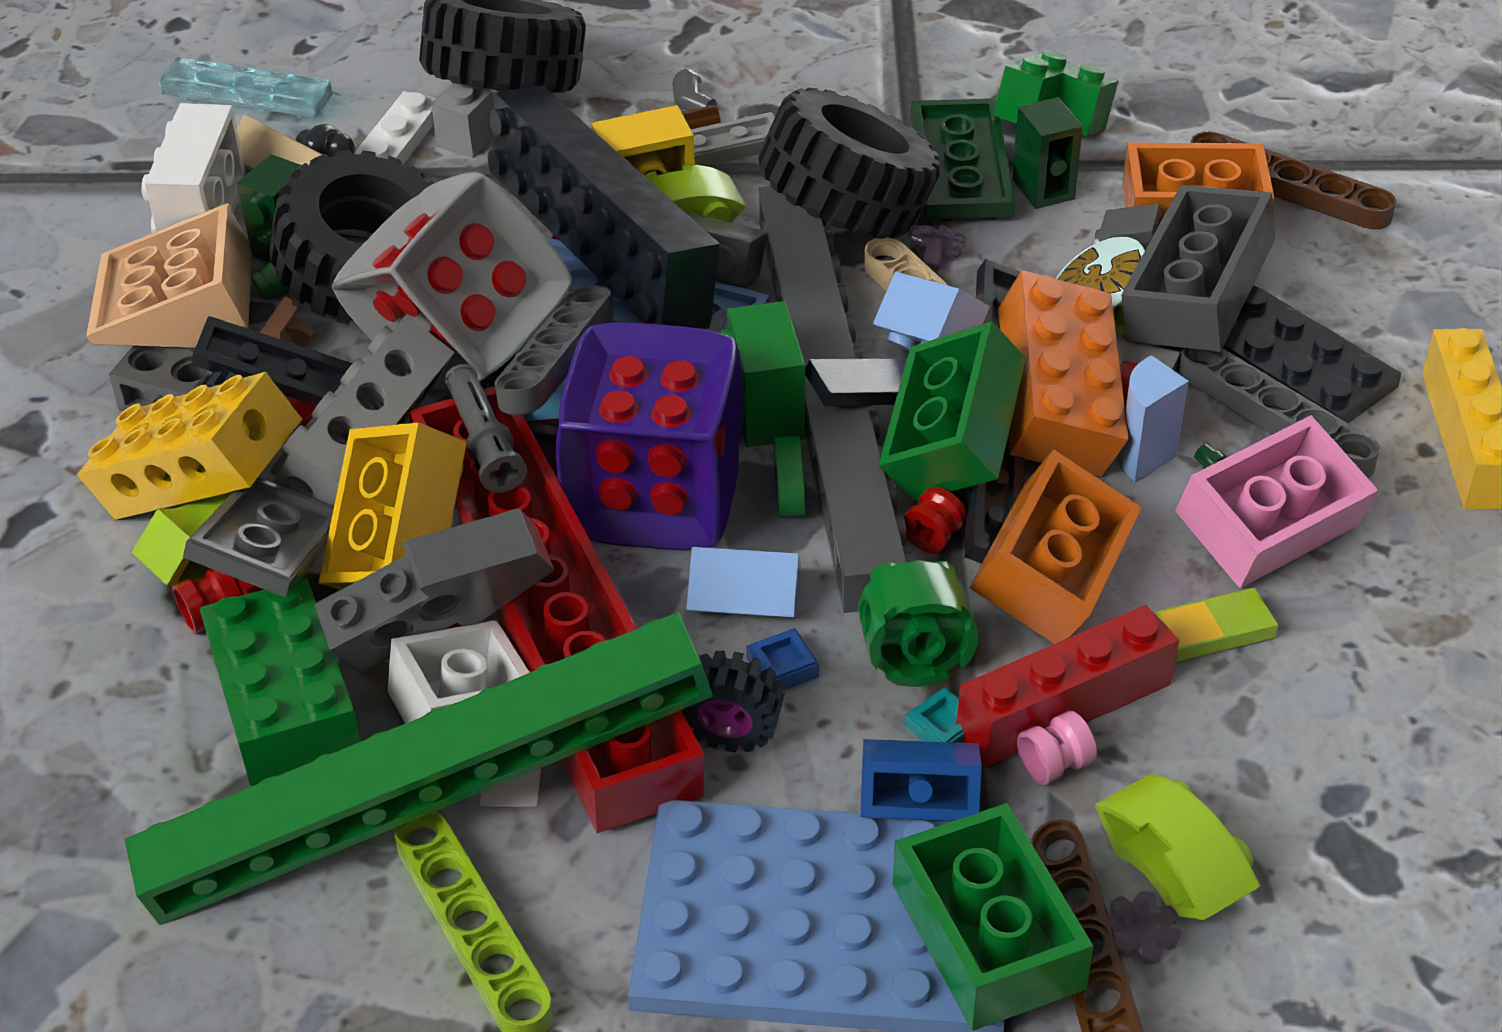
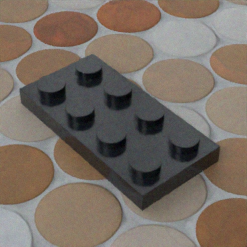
[1223,284,1401,423]

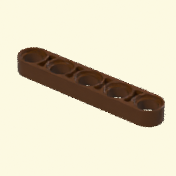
[1190,131,1396,229]
[1030,819,1144,1032]

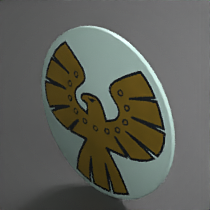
[1056,237,1145,310]

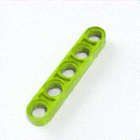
[393,811,553,1032]

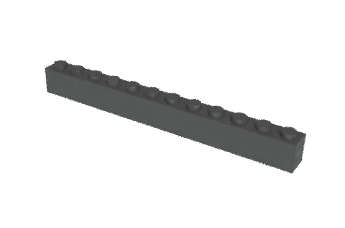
[759,186,915,613]

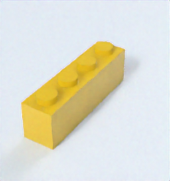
[1422,328,1502,510]

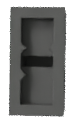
[109,346,226,411]

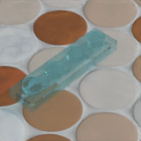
[159,57,333,118]

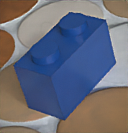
[860,739,981,821]

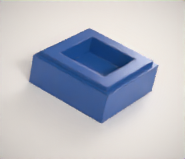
[746,628,819,690]

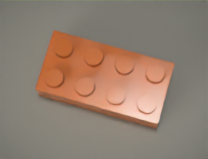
[998,270,1128,477]

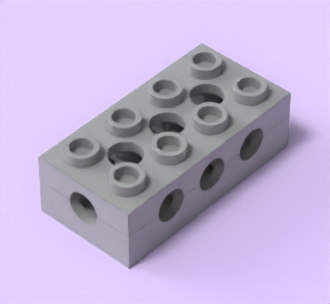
[269,316,455,506]

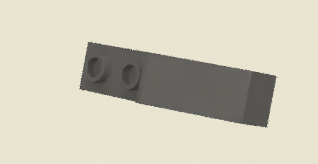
[314,508,555,673]

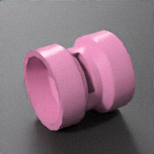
[1017,711,1097,785]

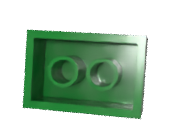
[878,321,1026,501]
[893,803,1093,1031]

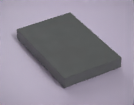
[183,477,334,598]

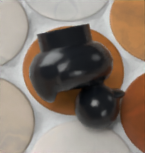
[295,124,356,157]

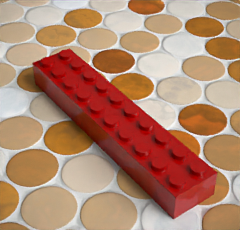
[409,386,704,833]

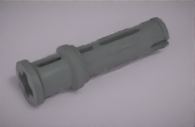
[445,364,527,493]

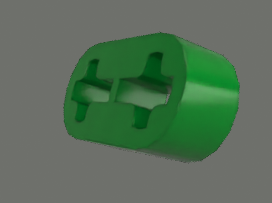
[774,436,805,518]

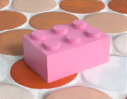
[1175,415,1379,588]

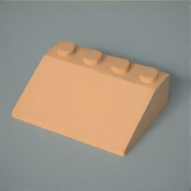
[86,203,252,348]

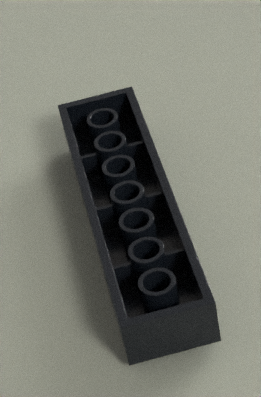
[488,85,720,330]

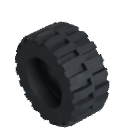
[419,0,586,93]
[758,88,941,239]
[269,150,434,325]

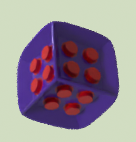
[556,322,743,550]

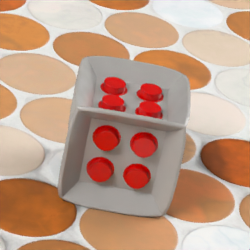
[332,172,573,392]

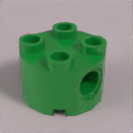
[858,560,978,687]

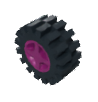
[681,650,785,753]

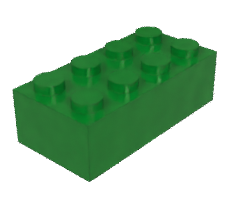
[199,578,361,787]

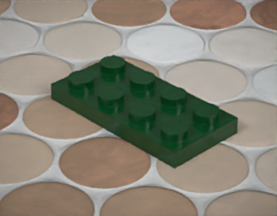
[911,98,1016,220]

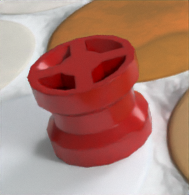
[903,487,967,553]

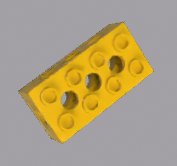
[76,372,302,520]

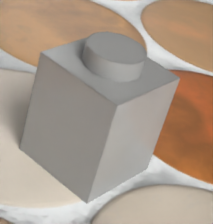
[431,83,493,158]

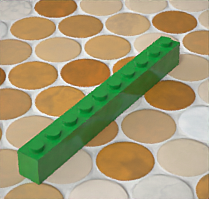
[124,612,713,925]

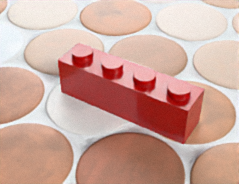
[956,605,1179,767]

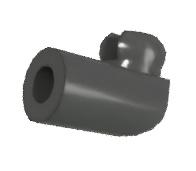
[672,69,717,110]

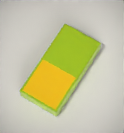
[1155,587,1278,662]

